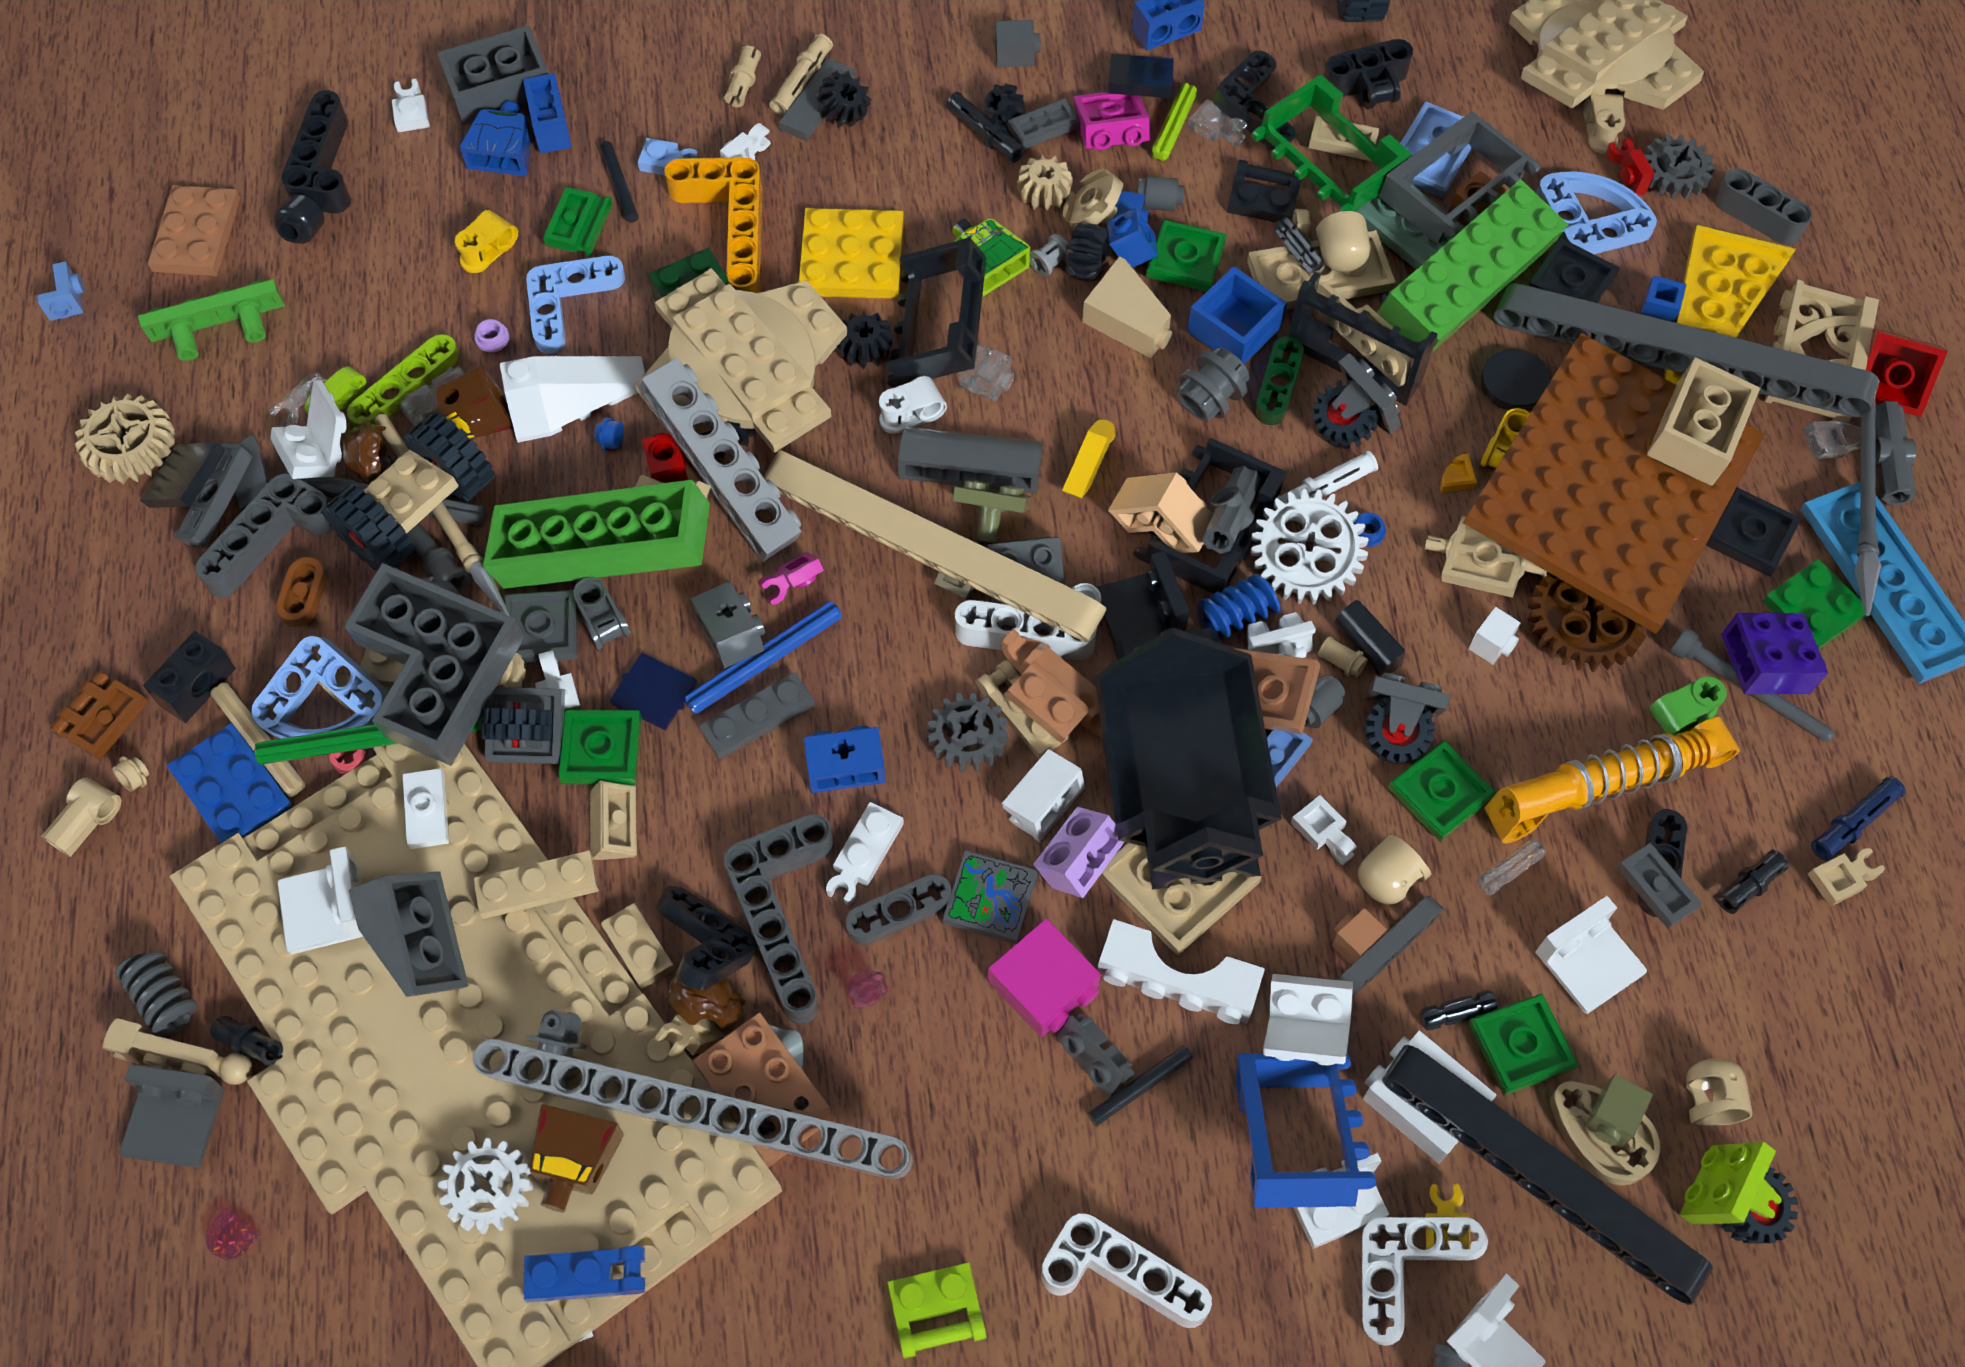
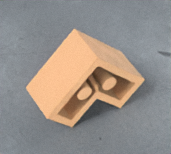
[1108,472,1213,553]

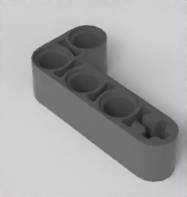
[195,474,332,598]

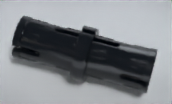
[1716,850,1789,914]
[210,1016,283,1065]

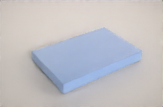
[1400,101,1473,199]

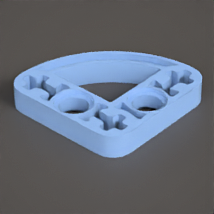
[1536,172,1657,254]
[251,636,388,739]

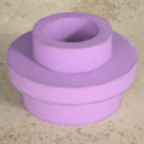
[474,319,509,352]

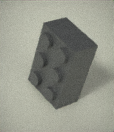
[437,25,549,125]

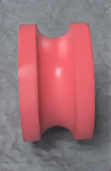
[329,749,368,775]

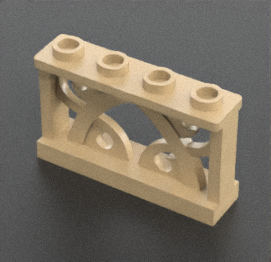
[1764,279,1879,426]

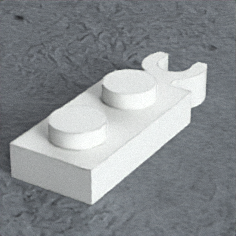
[826,802,904,906]

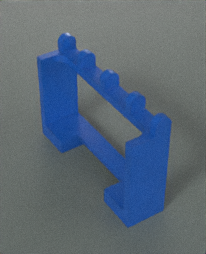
[1235,1054,1376,1208]

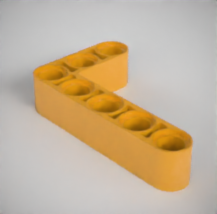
[664,157,762,294]

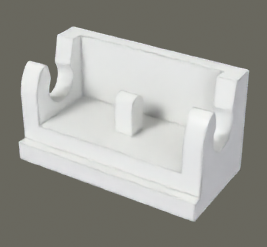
[1002,749,1085,842]

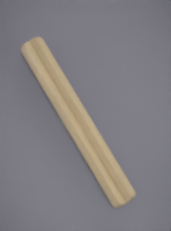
[210,682,305,797]

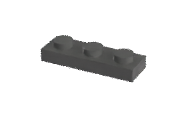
[699,672,815,760]

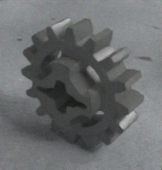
[1644,135,1715,199]
[927,692,1008,772]

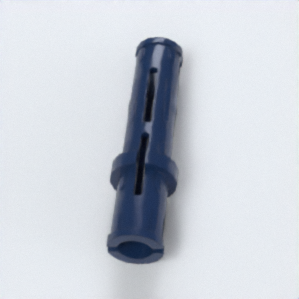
[1811,776,1906,861]

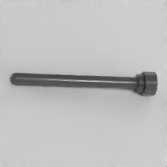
[1669,627,1834,742]

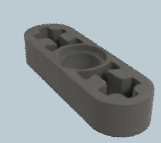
[846,874,951,945]

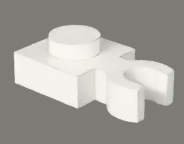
[392,79,430,132]
[720,123,771,160]

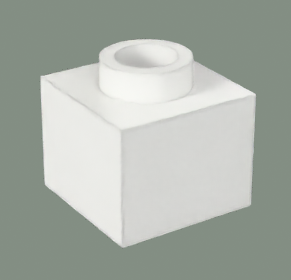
[1469,607,1521,665]

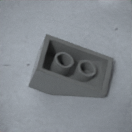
[349,871,469,997]

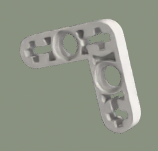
[1362,1217,1488,1346]

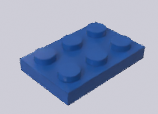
[166,723,293,843]

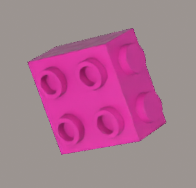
[988,918,1101,1038]

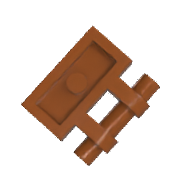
[49,671,149,760]

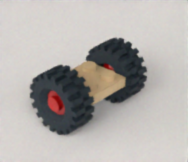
[322,411,495,571]

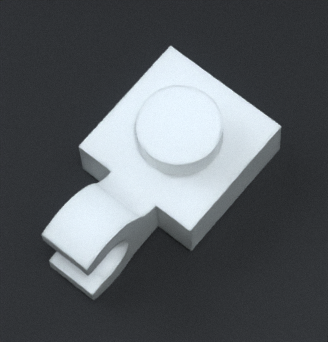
[535,650,582,716]
[1291,795,1357,865]

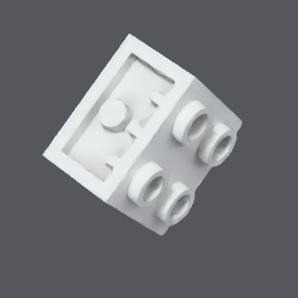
[270,380,346,479]
[278,846,363,954]
[1535,896,1647,1014]
[1263,974,1353,1065]
[1293,1153,1389,1249]
[1447,1273,1545,1367]

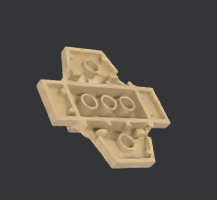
[1509,0,1704,110]
[635,268,847,453]

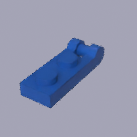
[524,1246,645,1303]

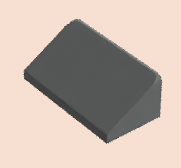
[235,435,270,512]

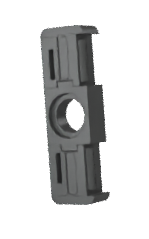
[173,443,253,548]

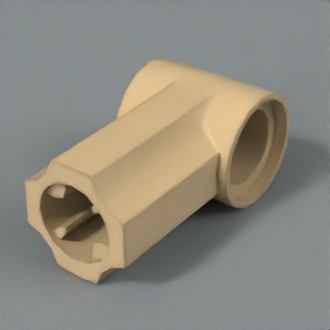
[41,777,121,857]

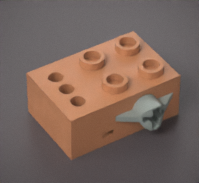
[693,1013,833,1167]

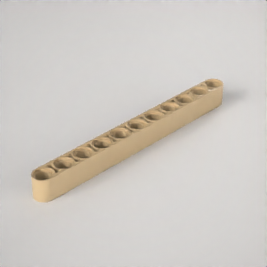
[763,450,1106,642]

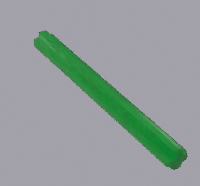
[254,713,482,765]

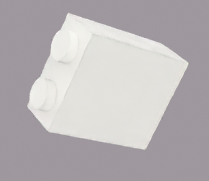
[1363,1030,1497,1164]

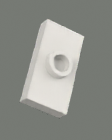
[403,768,449,850]

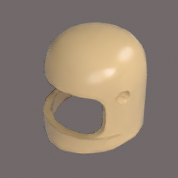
[1316,211,1370,272]
[1358,835,1431,905]
[1686,1058,1753,1125]

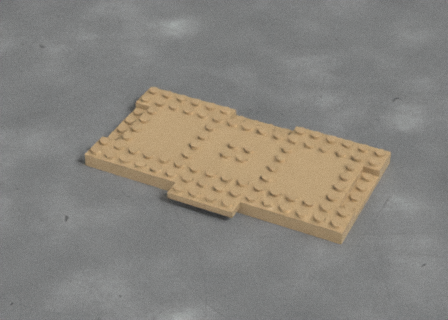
[169,744,782,1367]

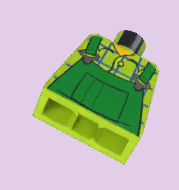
[952,218,1030,297]

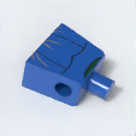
[460,101,531,176]

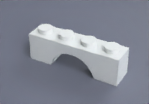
[1098,919,1265,1024]

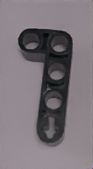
[281,90,351,213]

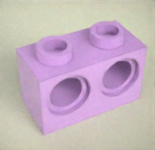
[1033,807,1124,898]

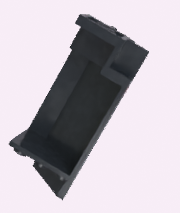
[1094,628,1282,890]

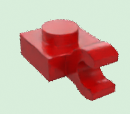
[1606,138,1655,196]

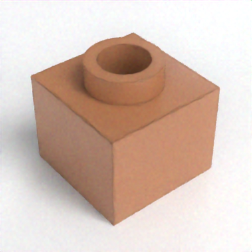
[1332,908,1387,965]

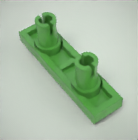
[138,279,285,361]

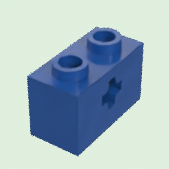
[803,726,886,793]

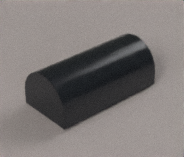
[1334,599,1405,676]

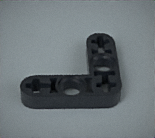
[1213,50,1296,150]
[657,886,757,990]

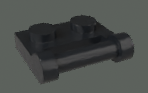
[1227,159,1301,223]

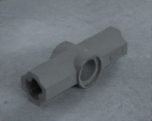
[1876,401,1916,506]
[1202,466,1261,554]

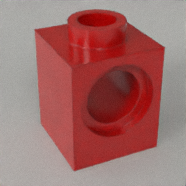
[642,433,688,483]

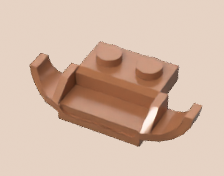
[1001,628,1103,743]

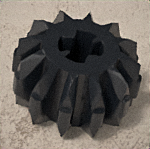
[815,70,872,128]
[1066,223,1109,281]
[838,309,893,369]

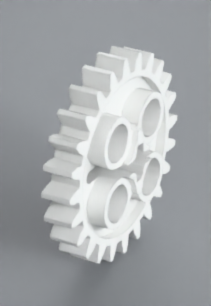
[1251,489,1368,605]

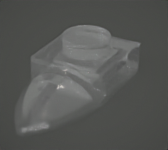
[1803,421,1861,459]

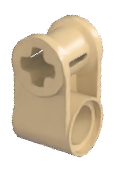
[1584,93,1625,154]

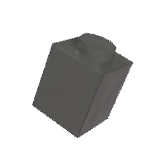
[995,20,1041,67]

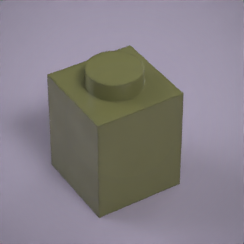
[1585,1074,1653,1147]

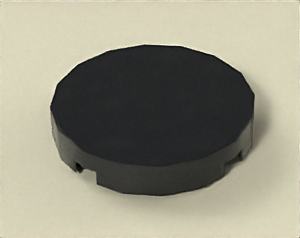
[1480,349,1551,411]

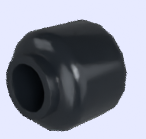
[274,194,325,244]

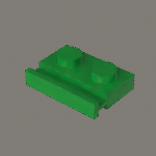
[543,187,613,256]

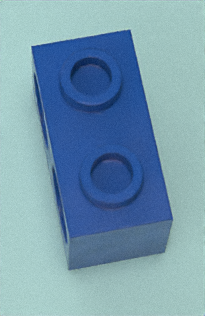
[1132,0,1205,51]
[523,73,572,154]

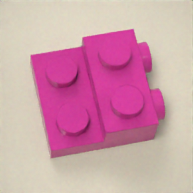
[1073,92,1150,150]

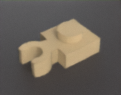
[1808,848,1885,907]
[655,1015,725,1057]

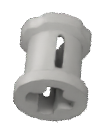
[1030,234,1069,277]

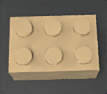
[1647,357,1760,486]

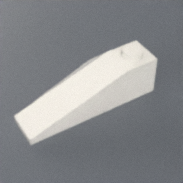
[500,356,645,442]

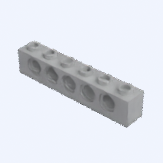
[639,357,802,563]

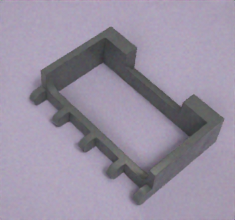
[1379,111,1540,245]

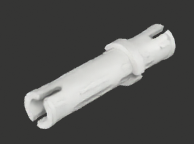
[1276,450,1378,504]

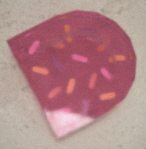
[206,1208,260,1260]

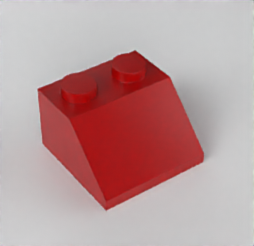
[1866,328,1948,417]

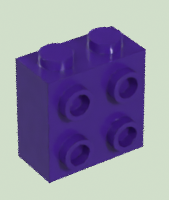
[1721,613,1828,694]

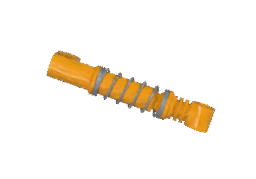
[1485,717,1740,844]

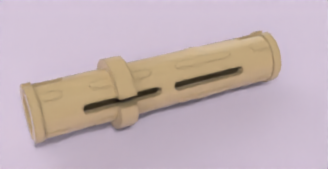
[769,33,833,116]

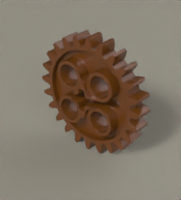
[1527,574,1647,672]

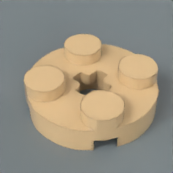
[1063,169,1123,229]

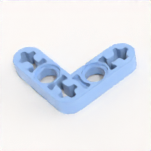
[526,256,625,354]

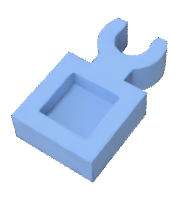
[638,138,699,175]

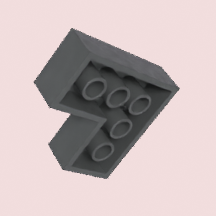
[344,563,525,766]

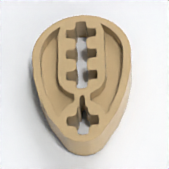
[1550,1081,1660,1186]

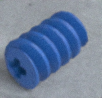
[1197,574,1281,638]

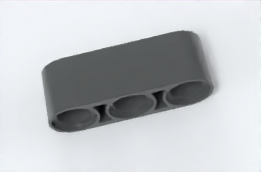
[1714,168,1813,245]

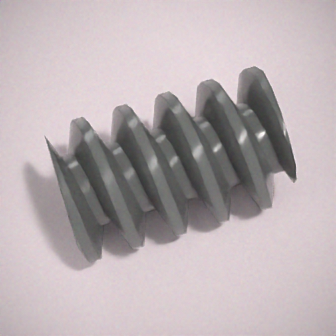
[114,951,198,1039]

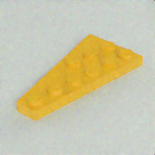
[1663,225,1796,385]

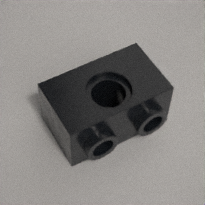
[143,631,236,724]

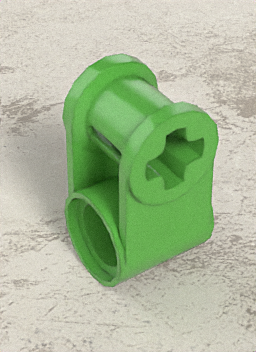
[1649,676,1727,735]

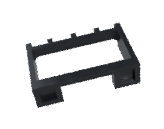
[886,237,987,387]
[1289,272,1438,406]
[1133,438,1287,594]

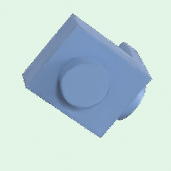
[37,261,85,320]

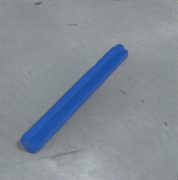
[684,601,842,714]

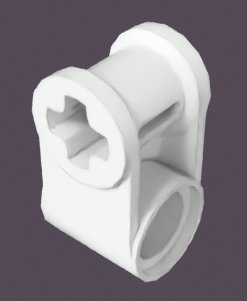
[879,376,947,434]

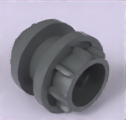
[1177,348,1249,422]

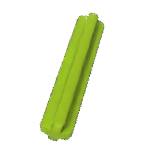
[1151,83,1197,161]

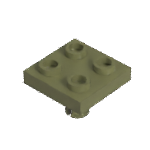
[953,479,1032,543]

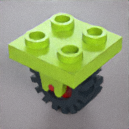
[1679,1141,1798,1244]

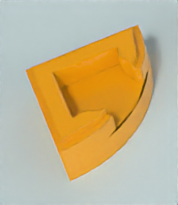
[1440,453,1477,493]

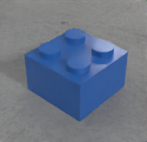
[1187,266,1287,364]

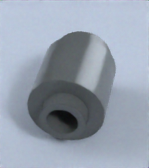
[1138,176,1184,212]
[1304,675,1345,728]

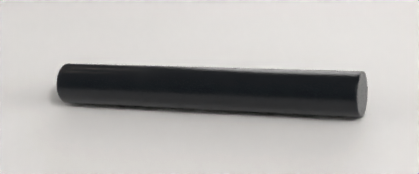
[600,141,639,223]
[1087,1045,1193,1127]

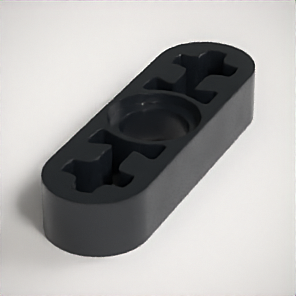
[1638,809,1687,917]

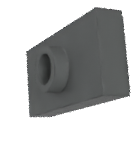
[1008,98,1080,149]

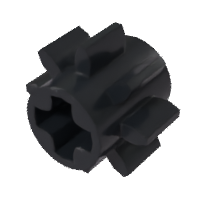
[985,83,1024,125]

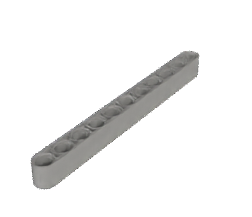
[473,1039,913,1179]

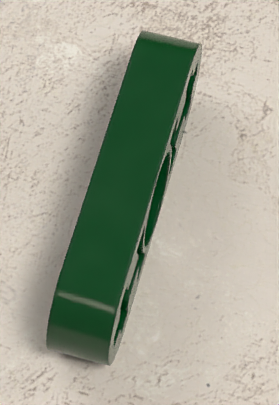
[1255,336,1304,425]

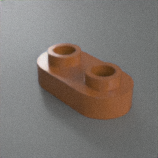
[276,557,327,627]

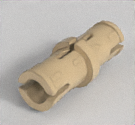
[724,46,761,108]

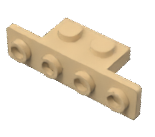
[1314,282,1411,387]

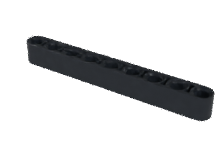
[1382,1045,1713,1305]

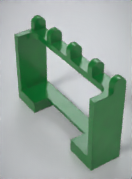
[1251,74,1413,212]

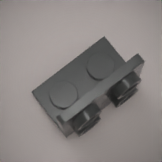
[985,536,1065,605]
[119,1064,225,1168]

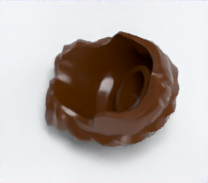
[343,419,387,483]
[667,975,746,1028]

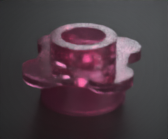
[848,969,888,1009]

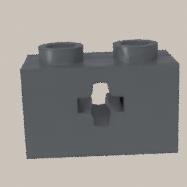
[690,581,765,669]

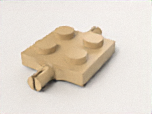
[1425,516,1547,598]

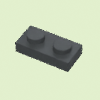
[1617,843,1702,929]

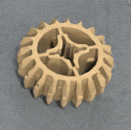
[75,393,175,485]

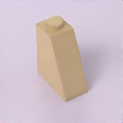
[1082,256,1172,358]

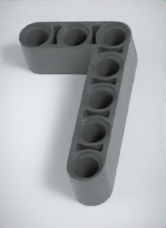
[724,814,833,1025]

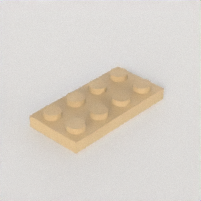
[1247,230,1396,310]

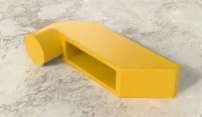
[1062,420,1116,499]

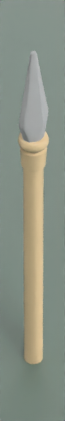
[375,414,510,616]

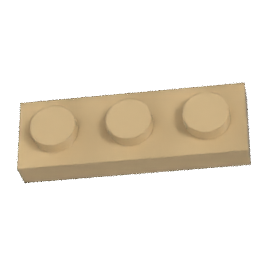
[473,850,599,919]

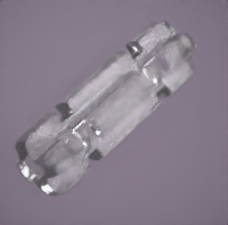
[1478,839,1546,895]

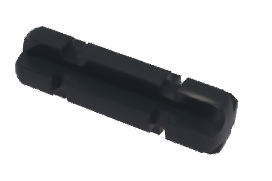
[1275,217,1324,274]
[1419,990,1498,1031]

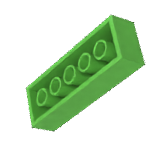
[1377,179,1569,354]
[483,480,710,589]

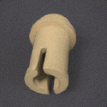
[1318,636,1368,678]

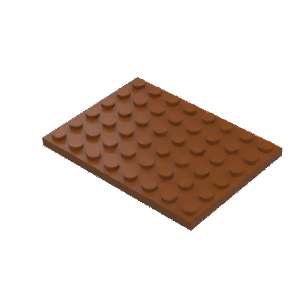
[1463,333,1765,634]

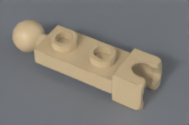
[102,1018,252,1085]

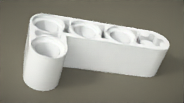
[955,583,1101,660]
[1041,1213,1212,1328]

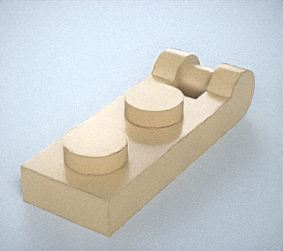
[976,660,1068,759]

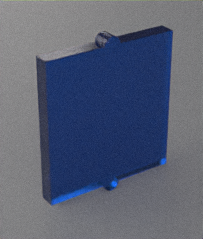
[609,653,697,731]

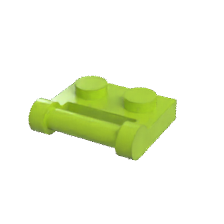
[888,1262,987,1359]

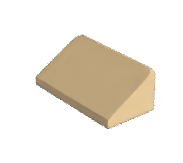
[590,780,637,860]

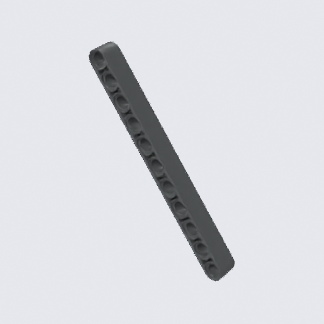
[1494,283,1879,417]

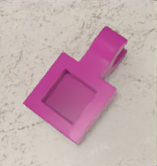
[758,552,824,605]

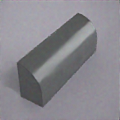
[898,427,1043,494]

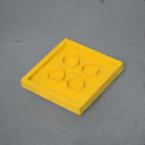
[799,208,904,299]

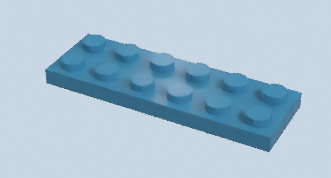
[1800,482,1965,684]

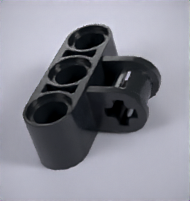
[1324,39,1414,110]

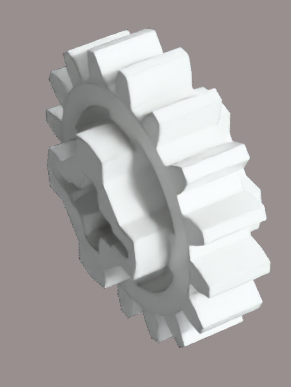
[438,1138,533,1234]

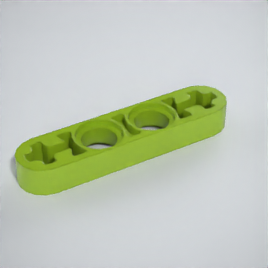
[347,334,459,428]

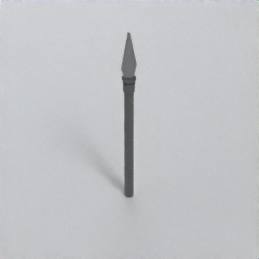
[1854,397,1881,616]

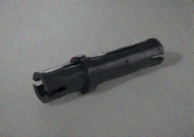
[946,92,1025,163]

